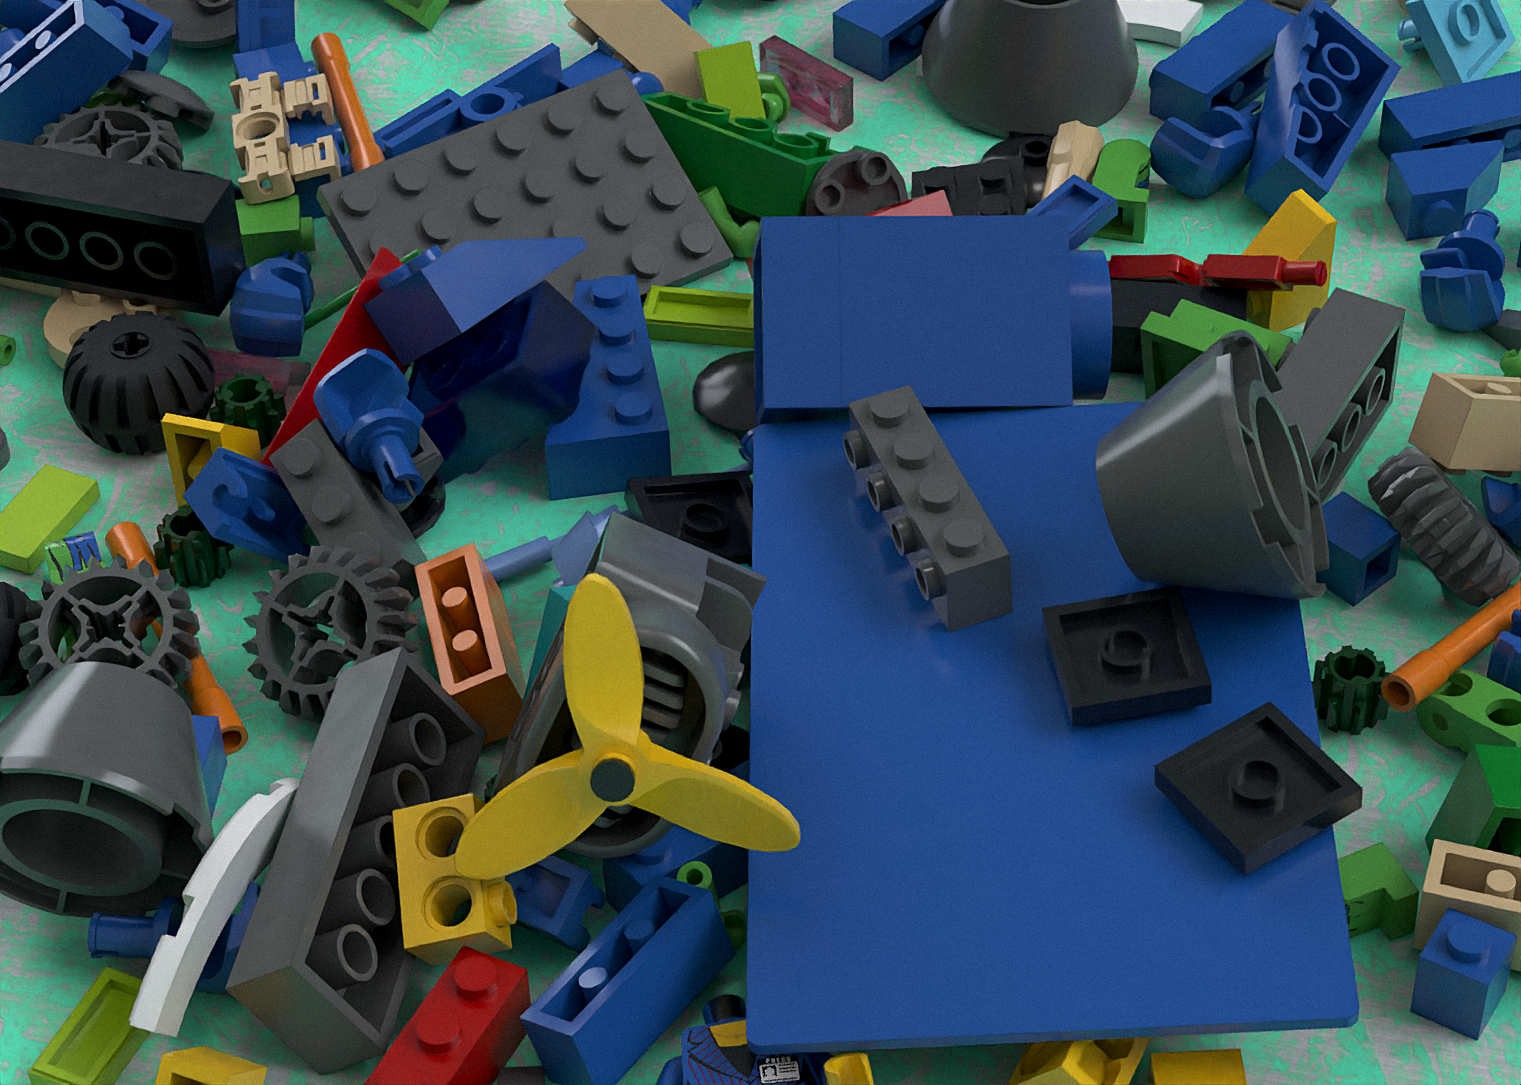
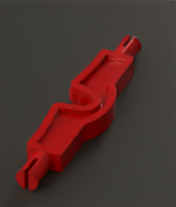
[1107,254,1327,291]

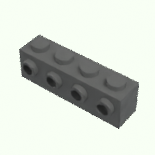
[842,385,1013,632]

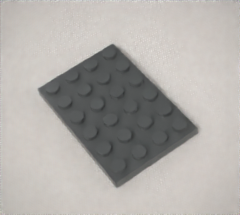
[316,68,734,394]

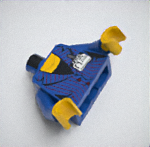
[655,994,874,1085]

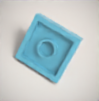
[1397,0,1516,87]

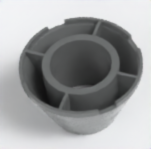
[922,0,1139,139]
[1096,330,1329,601]
[0,662,215,918]

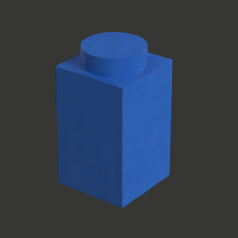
[752,215,1113,427]

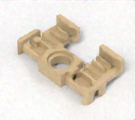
[229,72,342,205]

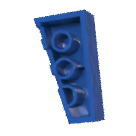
[1244,0,1401,216]
[545,274,672,501]

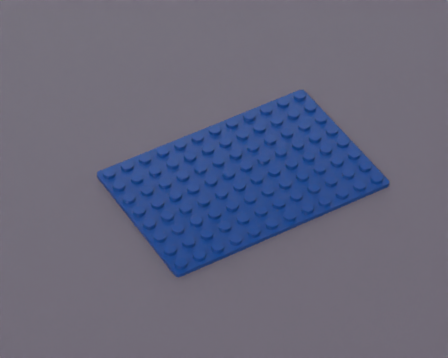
[746,401,1359,1055]

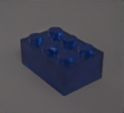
[406,280,596,485]

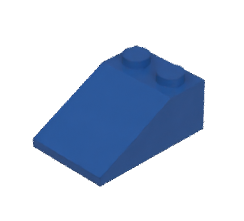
[363,237,588,367]

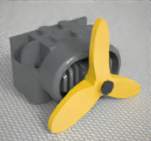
[455,511,801,880]

